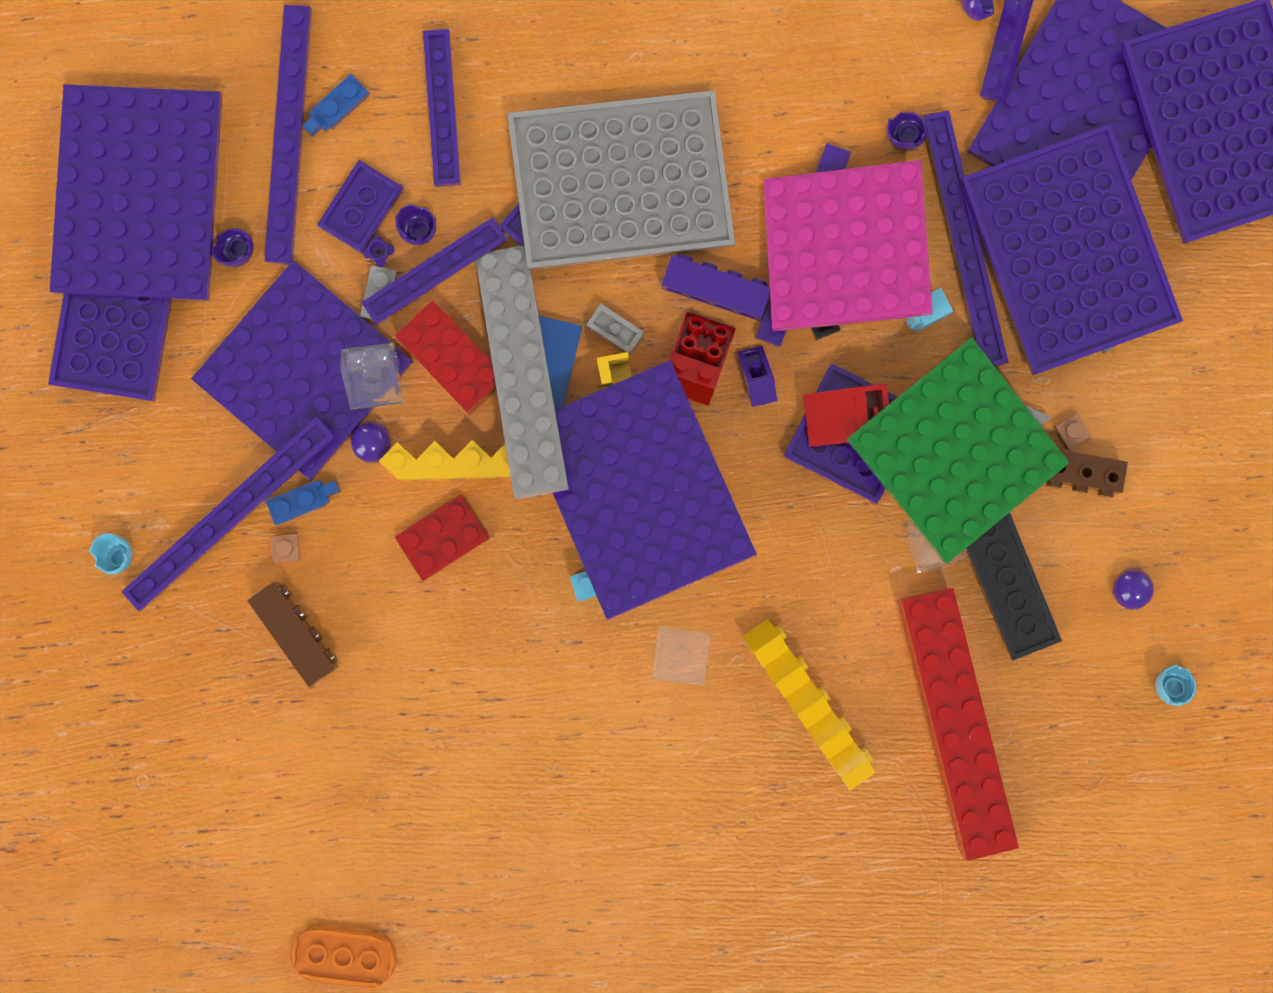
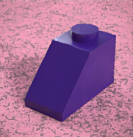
[737,346,777,407]

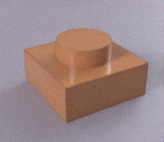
[1053,414,1091,450]
[270,534,301,563]

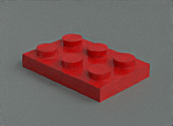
[395,495,489,581]

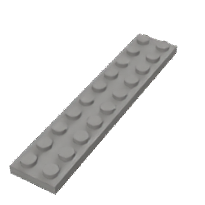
[476,245,569,500]

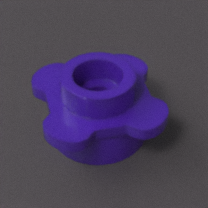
[363,236,395,267]

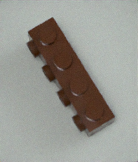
[1046,449,1128,498]
[247,582,339,687]

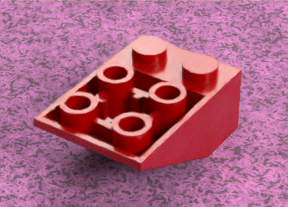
[669,311,736,406]
[803,384,889,447]

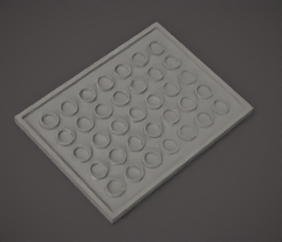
[507,90,735,270]

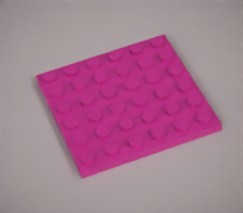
[764,160,933,331]

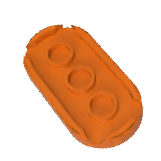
[290,926,397,988]

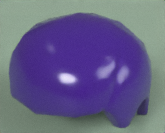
[961,0,994,21]
[887,112,927,151]
[396,204,437,245]
[211,228,254,268]
[351,421,391,463]
[1113,568,1154,610]

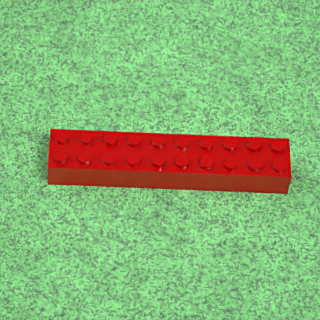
[897,588,1019,861]

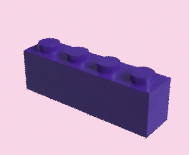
[661,254,770,321]

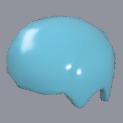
[90,533,133,575]
[1155,664,1196,706]

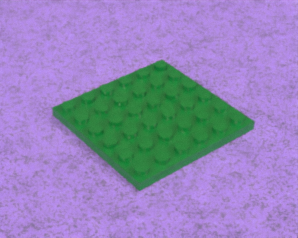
[846,338,1069,564]

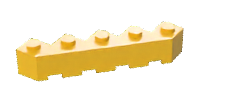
[379,440,511,481]
[742,619,876,791]

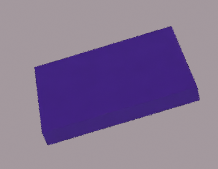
[317,160,404,254]

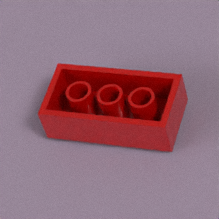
[395,300,497,415]

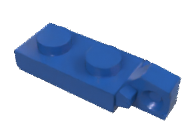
[303,74,370,137]
[265,480,341,526]

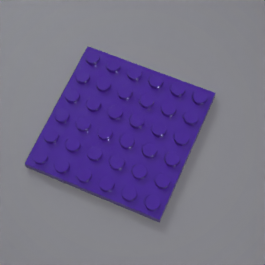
[191,260,413,481]

